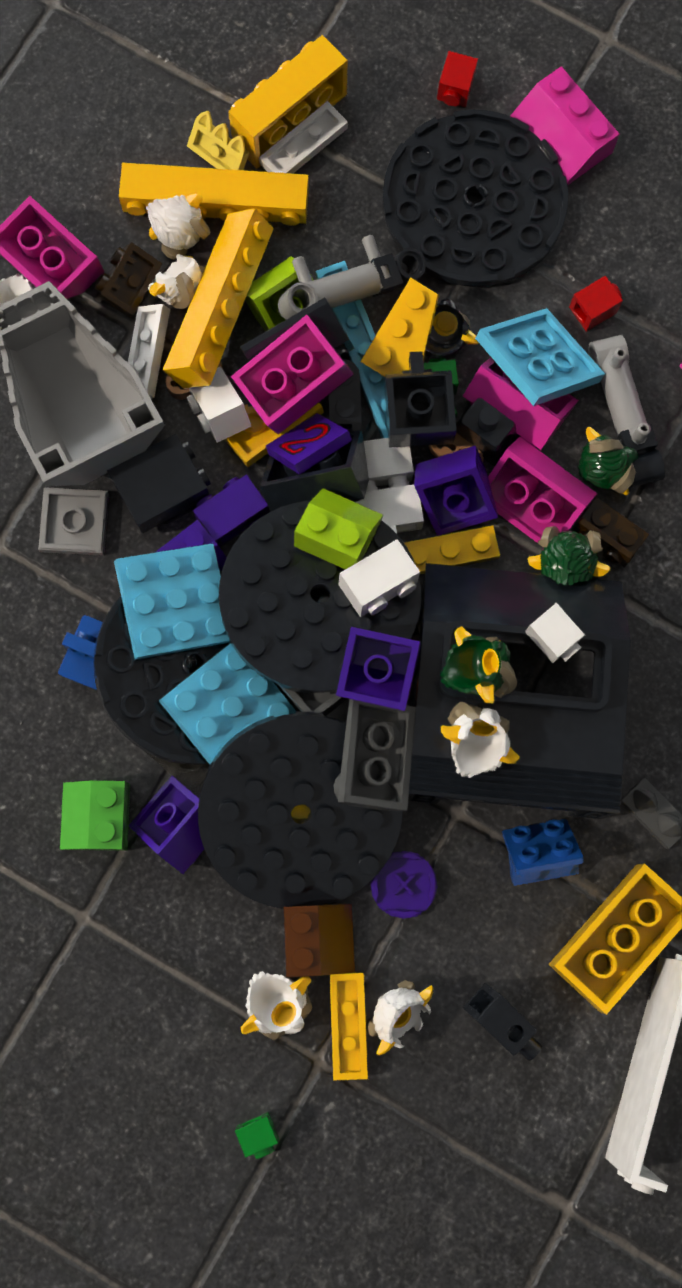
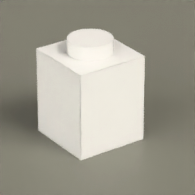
[525,603,585,663]

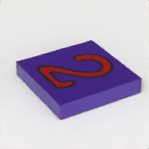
[265,413,352,474]

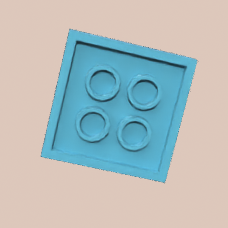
[475,308,605,406]
[114,544,230,660]
[159,643,296,764]

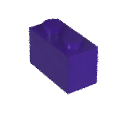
[193,474,270,547]

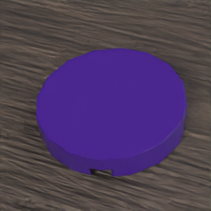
[370,851,437,919]

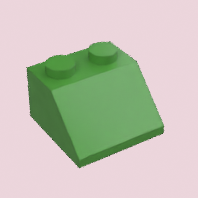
[60,780,130,851]

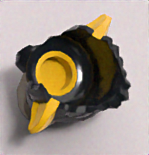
[424,298,479,360]

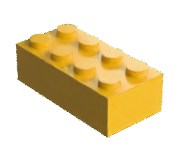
[228,35,348,169]
[548,863,682,1015]

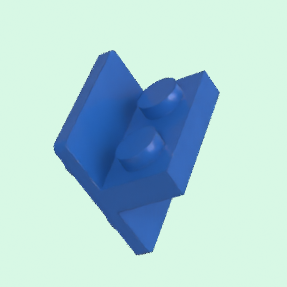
[58,615,103,690]
[502,819,584,886]

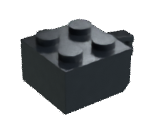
[384,351,457,448]

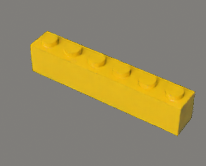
[119,163,309,226]
[163,208,274,388]

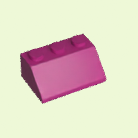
[510,66,620,186]
[0,196,104,299]
[231,315,353,435]
[463,357,579,450]
[488,437,597,543]

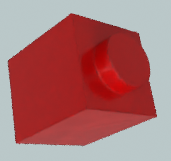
[437,51,478,107]
[569,276,623,332]

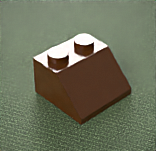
[284,904,355,977]

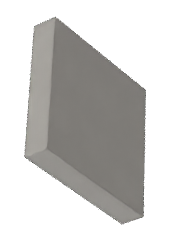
[38,488,109,556]

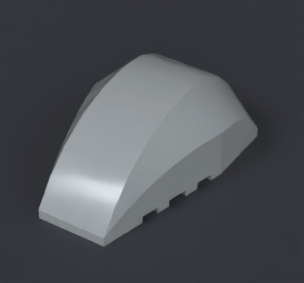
[0,281,165,486]

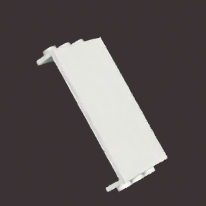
[605,954,682,1195]

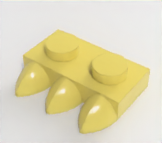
[187,111,250,170]

